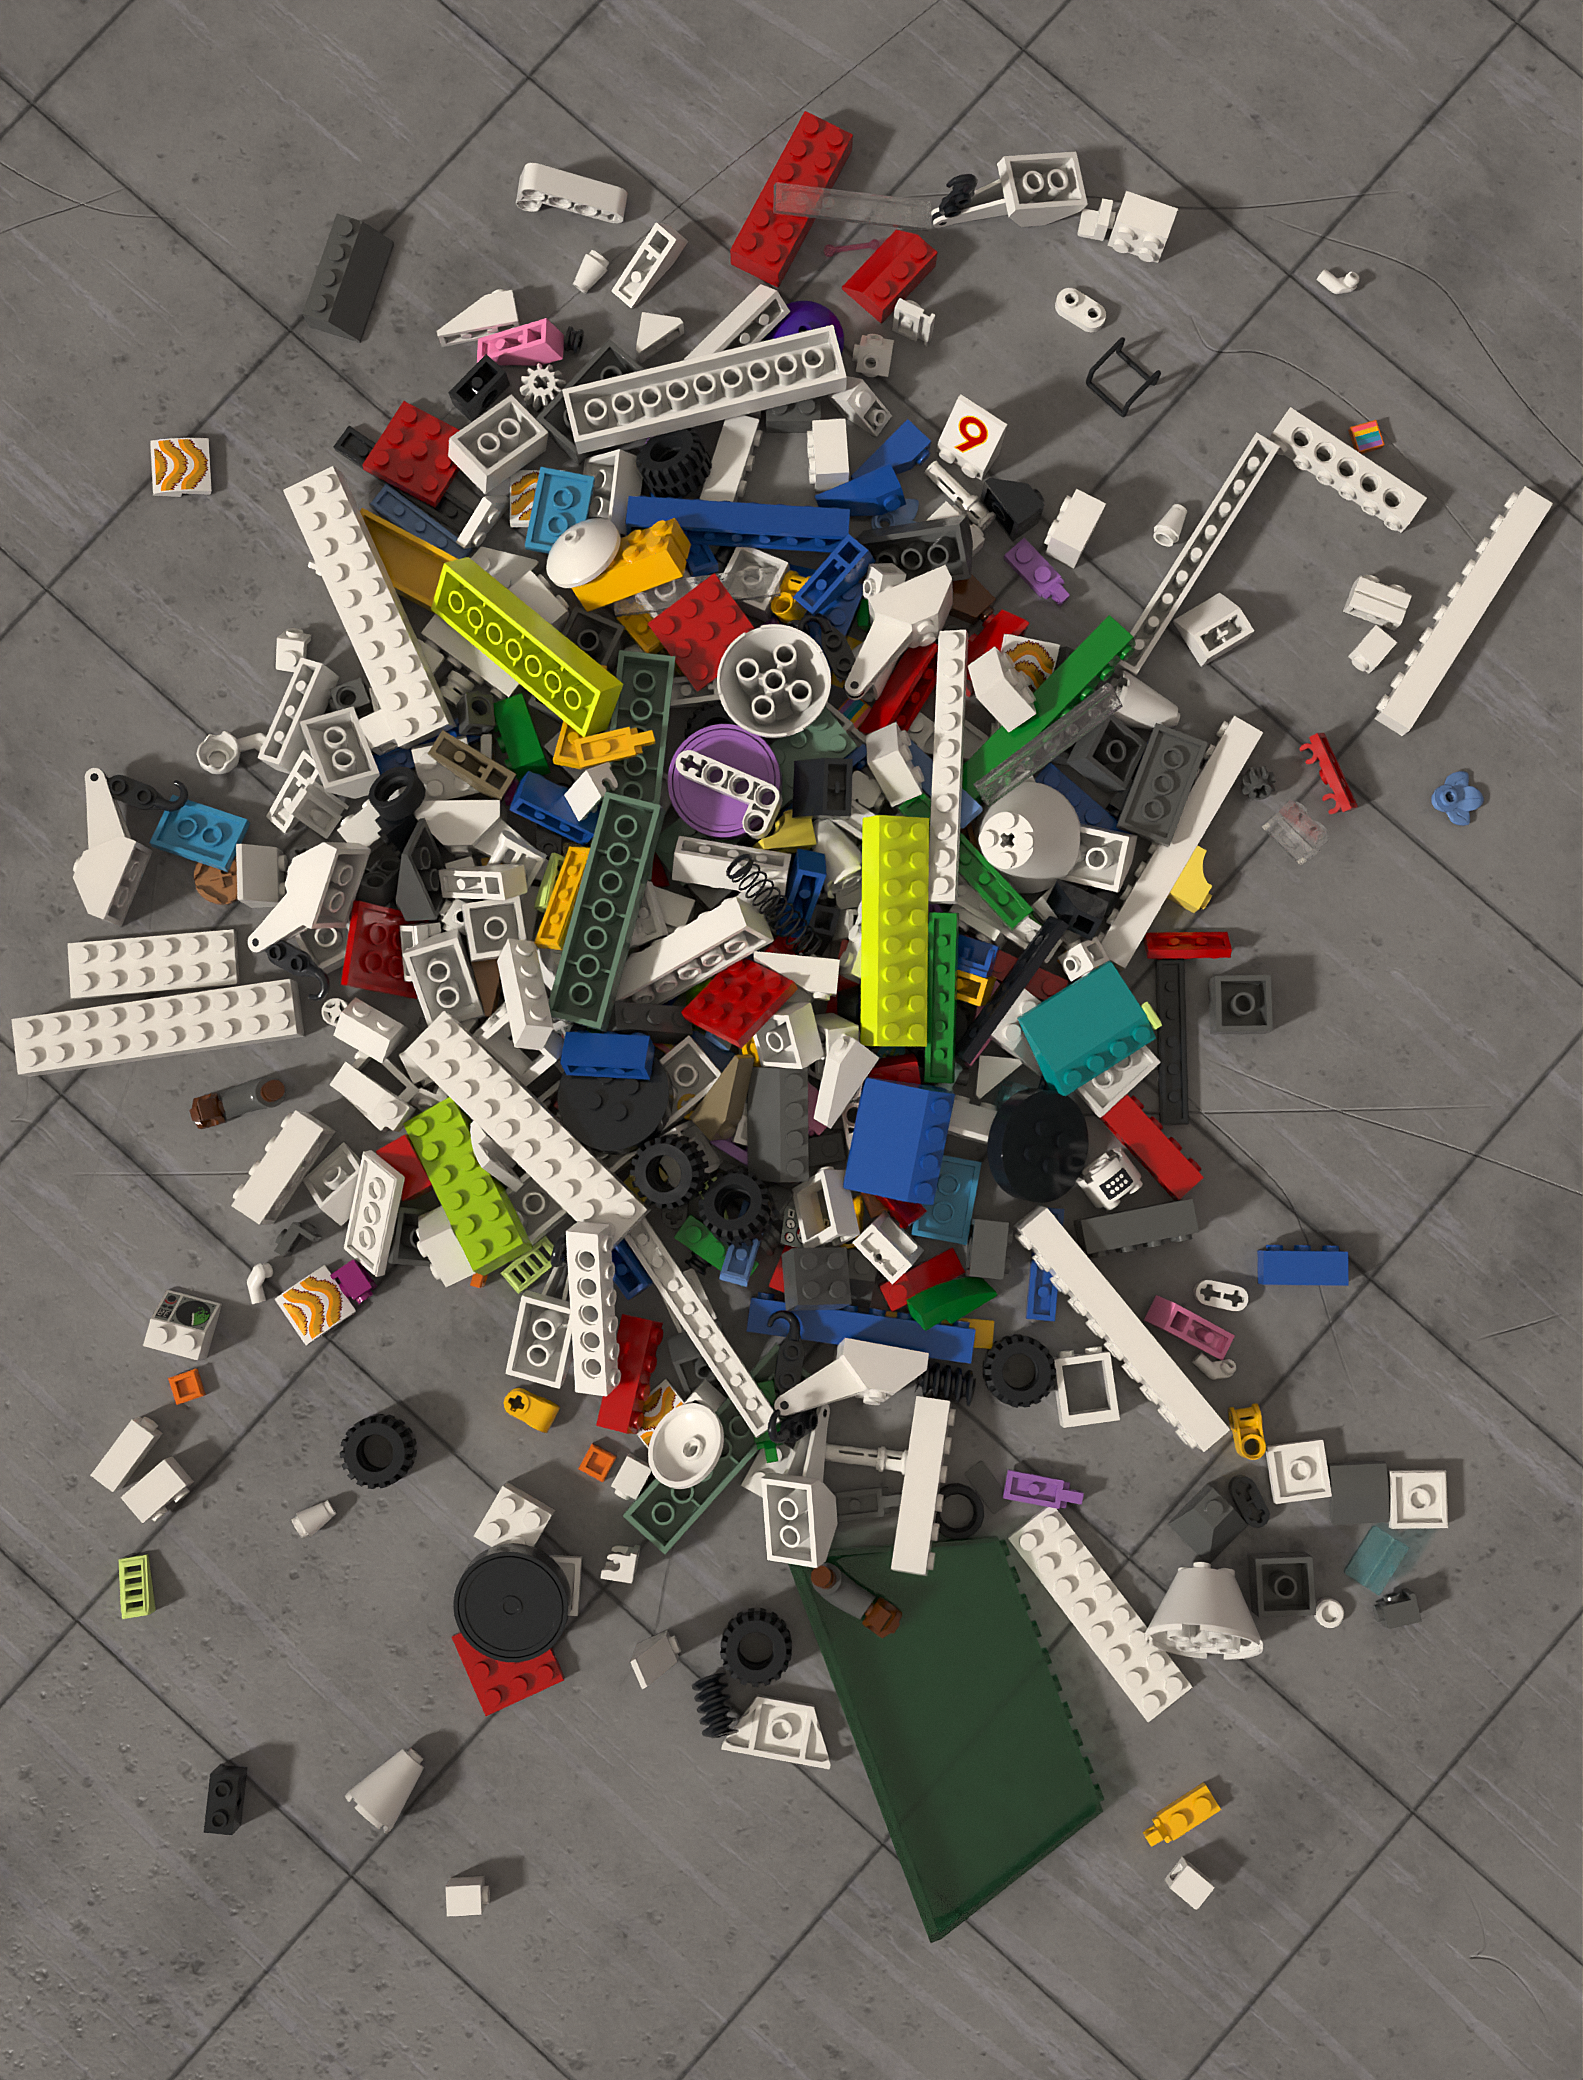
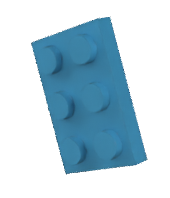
[525,467,595,554]
[149,795,250,872]
[911,1155,982,1245]

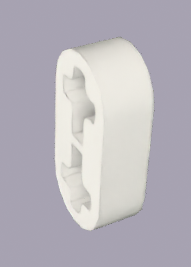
[1193,1280,1248,1311]

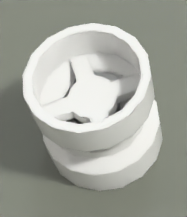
[440,670,475,708]

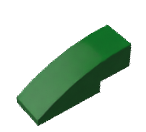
[906,1277,997,1331]

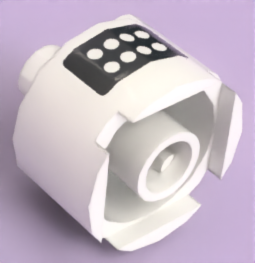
[1076,1147,1143,1211]

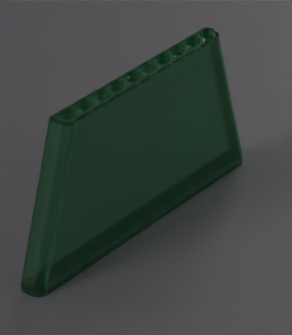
[788,1535,1105,1943]

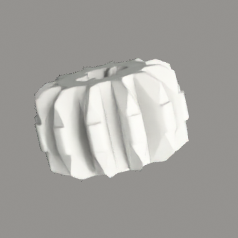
[520,363,566,411]

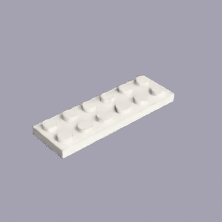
[68,929,240,999]

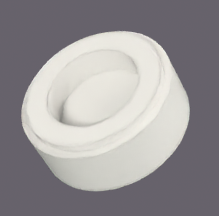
[1314,1597,1344,1628]

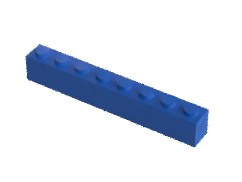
[626,496,850,553]
[746,1292,976,1364]

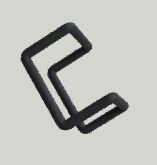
[1086,337,1161,417]

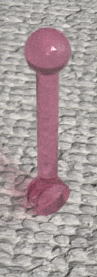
[824,239,880,257]

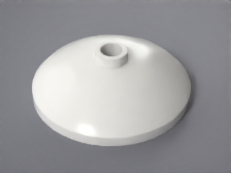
[546,518,621,588]
[648,1403,724,1489]

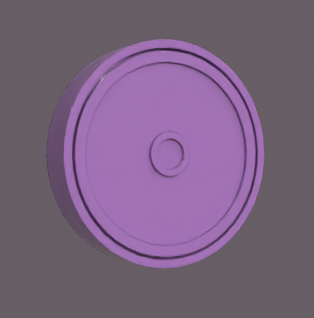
[668,724,783,840]

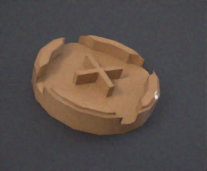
[194,856,238,905]

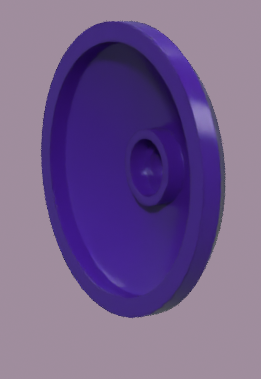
[763,301,844,355]

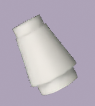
[573,250,609,294]
[1153,504,1187,547]
[291,1500,336,1539]

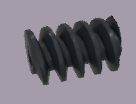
[915,1361,976,1407]
[692,1673,739,1739]

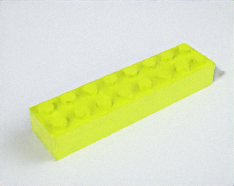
[431,557,623,737]
[860,815,929,1047]

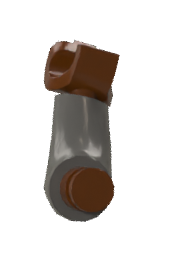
[189,1077,286,1129]
[811,1563,902,1639]

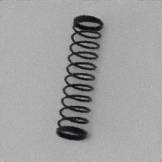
[726,854,822,957]

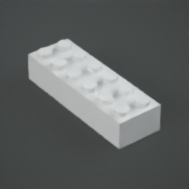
[615,897,774,1005]

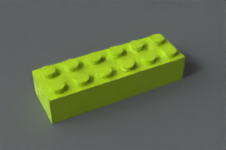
[403,1097,533,1276]

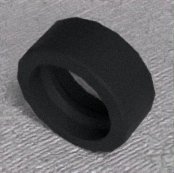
[368,766,426,821]
[935,1483,984,1540]

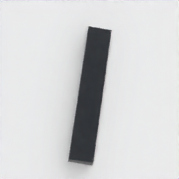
[333,426,474,535]
[955,916,1069,1064]
[1155,958,1189,1125]

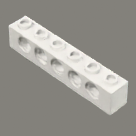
[1269,407,1427,533]
[566,1221,621,1396]

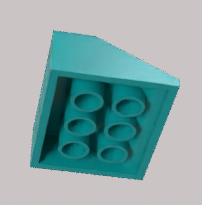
[1017,961,1156,1096]

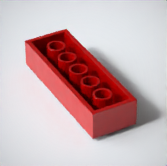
[730,111,853,288]

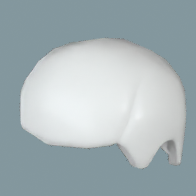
[196,731,240,775]

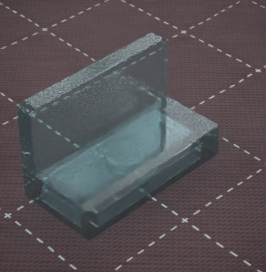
[1344,1525,1409,1596]

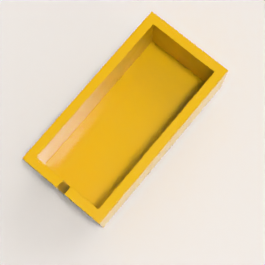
[360,508,458,614]
[571,518,691,612]

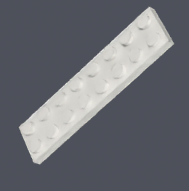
[1007,1507,1193,1722]

